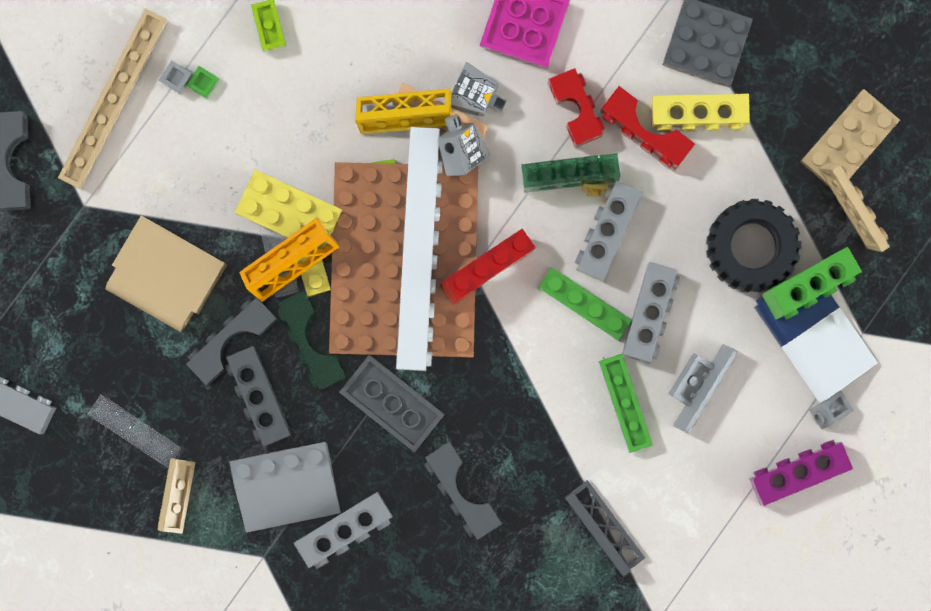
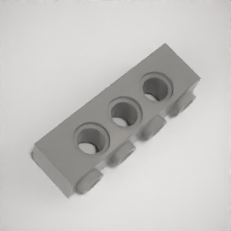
[575,180,643,282]
[622,262,680,363]
[294,492,393,569]

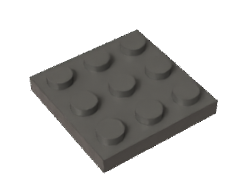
[662,0,753,87]

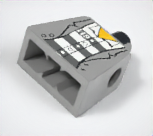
[451,62,507,117]
[438,114,490,176]

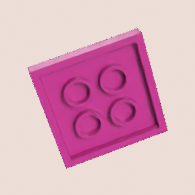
[480,0,570,69]

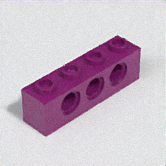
[749,440,853,506]

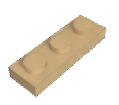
[157,458,196,534]

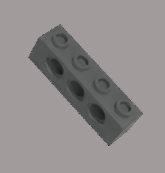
[225,346,292,447]

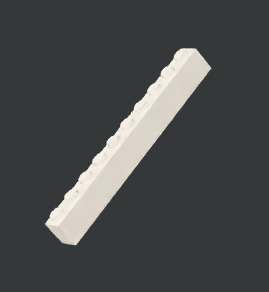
[396,127,443,371]

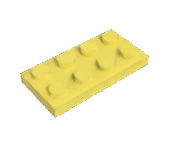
[234,170,343,249]

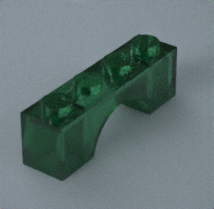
[277,290,347,391]

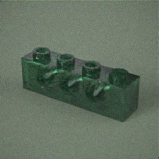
[521,153,620,193]

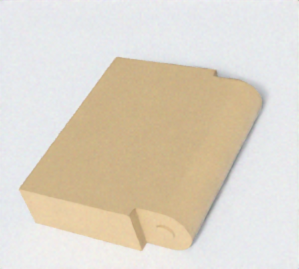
[105,215,227,332]

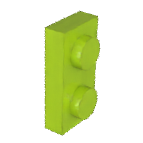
[251,0,286,52]

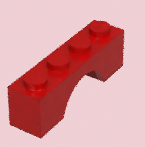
[600,86,695,170]
[440,228,536,306]

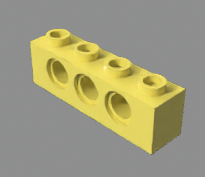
[651,94,750,132]

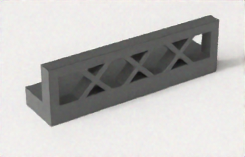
[564,480,645,577]

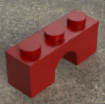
[548,68,605,148]

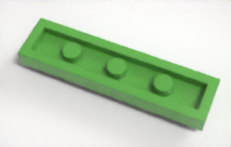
[538,267,632,341]
[598,354,653,453]

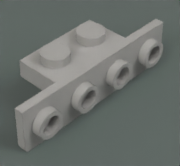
[668,344,738,433]

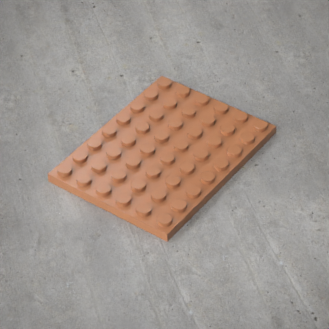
[329,162,478,357]

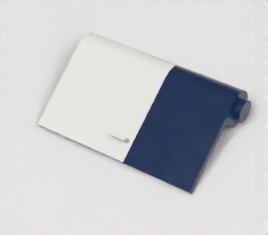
[754,280,878,403]

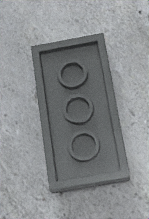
[339,355,445,452]

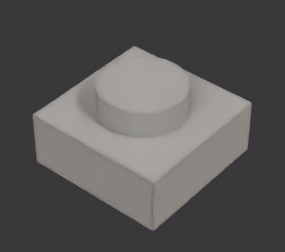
[159,60,193,94]

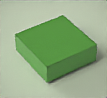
[186,66,220,99]

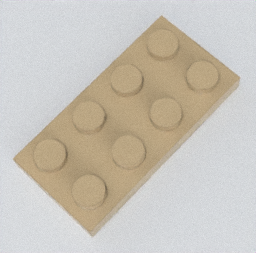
[800,89,900,186]
[819,163,890,252]

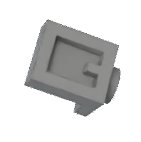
[810,390,854,430]

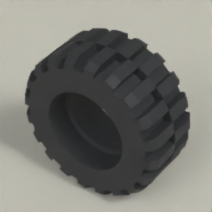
[706,199,801,293]

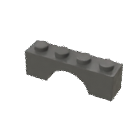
[0,111,31,211]
[186,297,278,386]
[424,442,502,540]

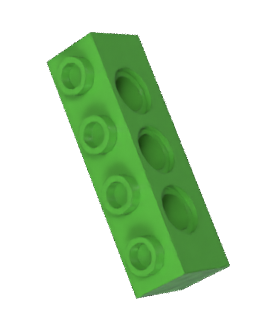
[762,247,862,320]

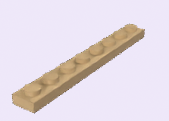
[58,8,168,189]

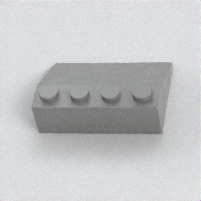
[229,442,341,533]

